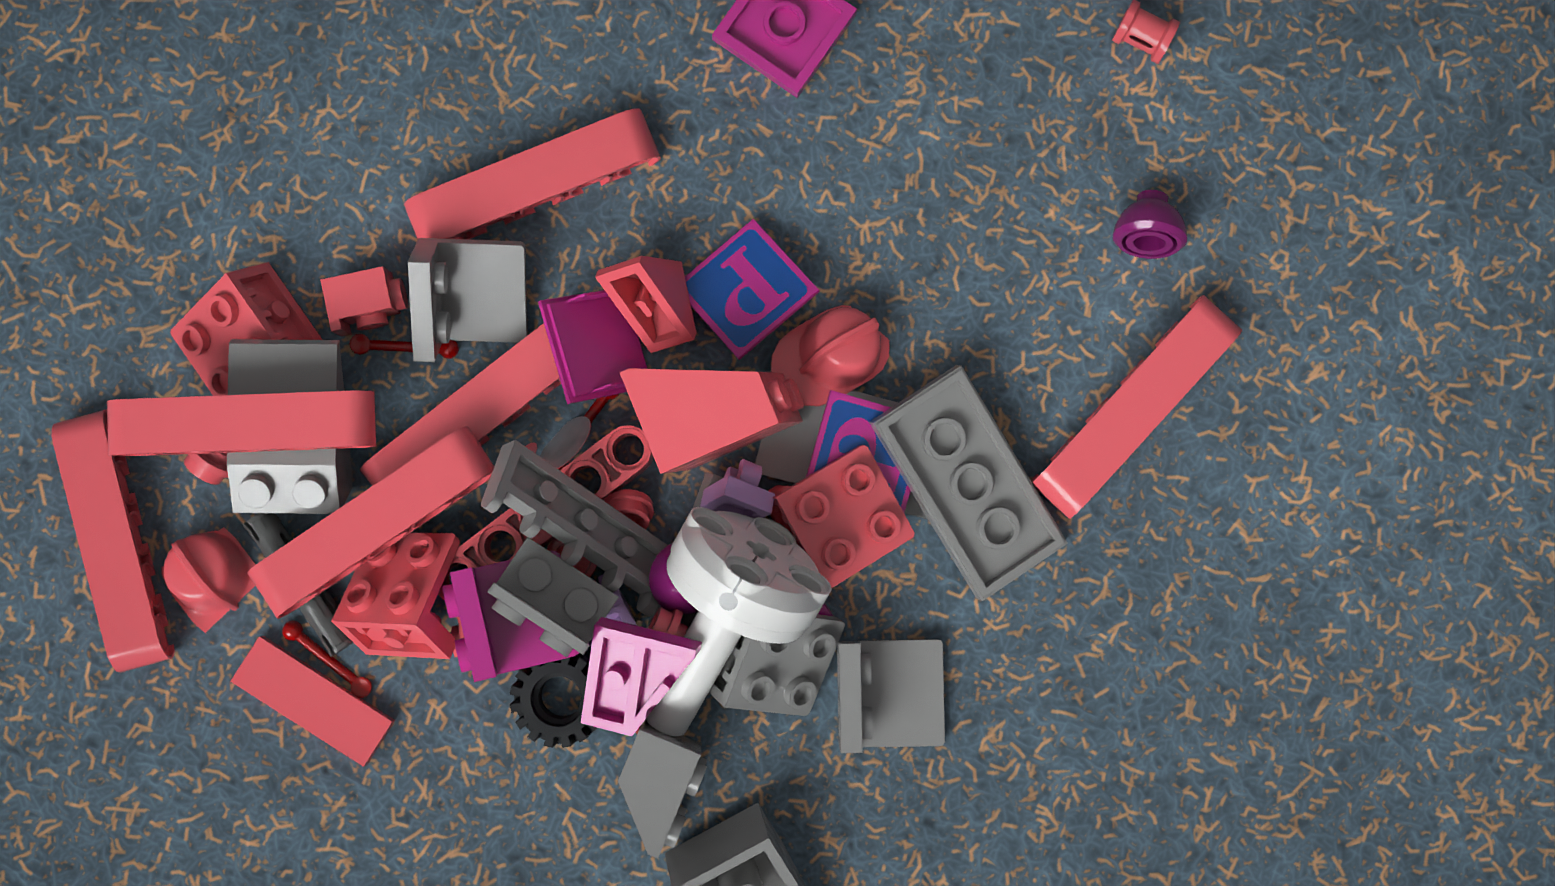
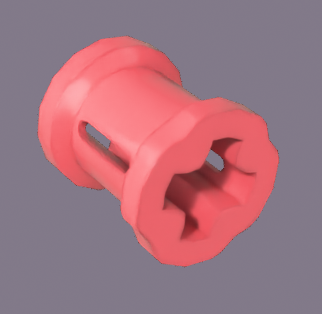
[1111,0,1180,64]

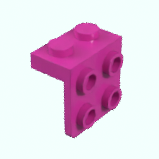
[443,551,579,682]

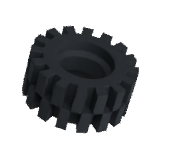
[510,651,597,748]

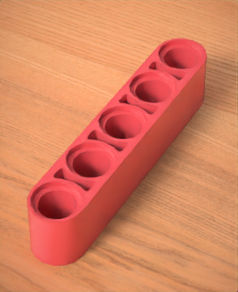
[404,109,661,240]
[1031,295,1242,519]
[360,323,561,486]
[107,390,376,456]
[52,409,175,673]
[438,425,654,600]
[247,426,494,619]

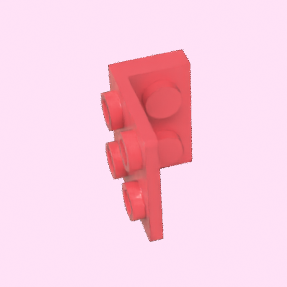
[170,262,323,396]
[768,445,915,588]
[331,533,460,659]

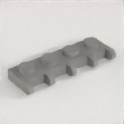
[481,440,668,616]

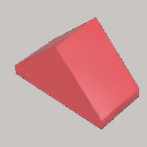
[595,256,697,353]

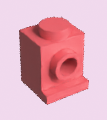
[320,266,408,337]

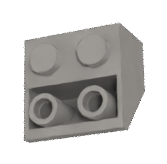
[618,720,707,858]

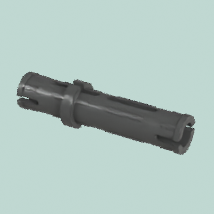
[243,513,353,657]

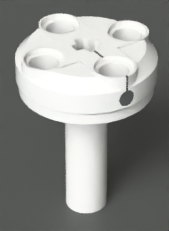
[646,507,832,736]

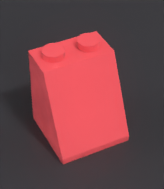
[620,368,804,474]

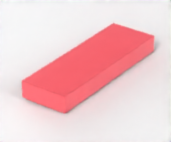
[230,636,395,767]

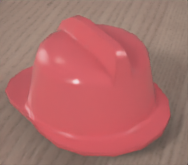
[771,305,889,406]
[161,527,256,633]

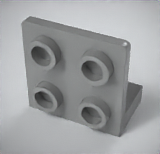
[408,238,528,362]
[488,537,619,657]
[709,614,845,716]
[837,639,945,753]

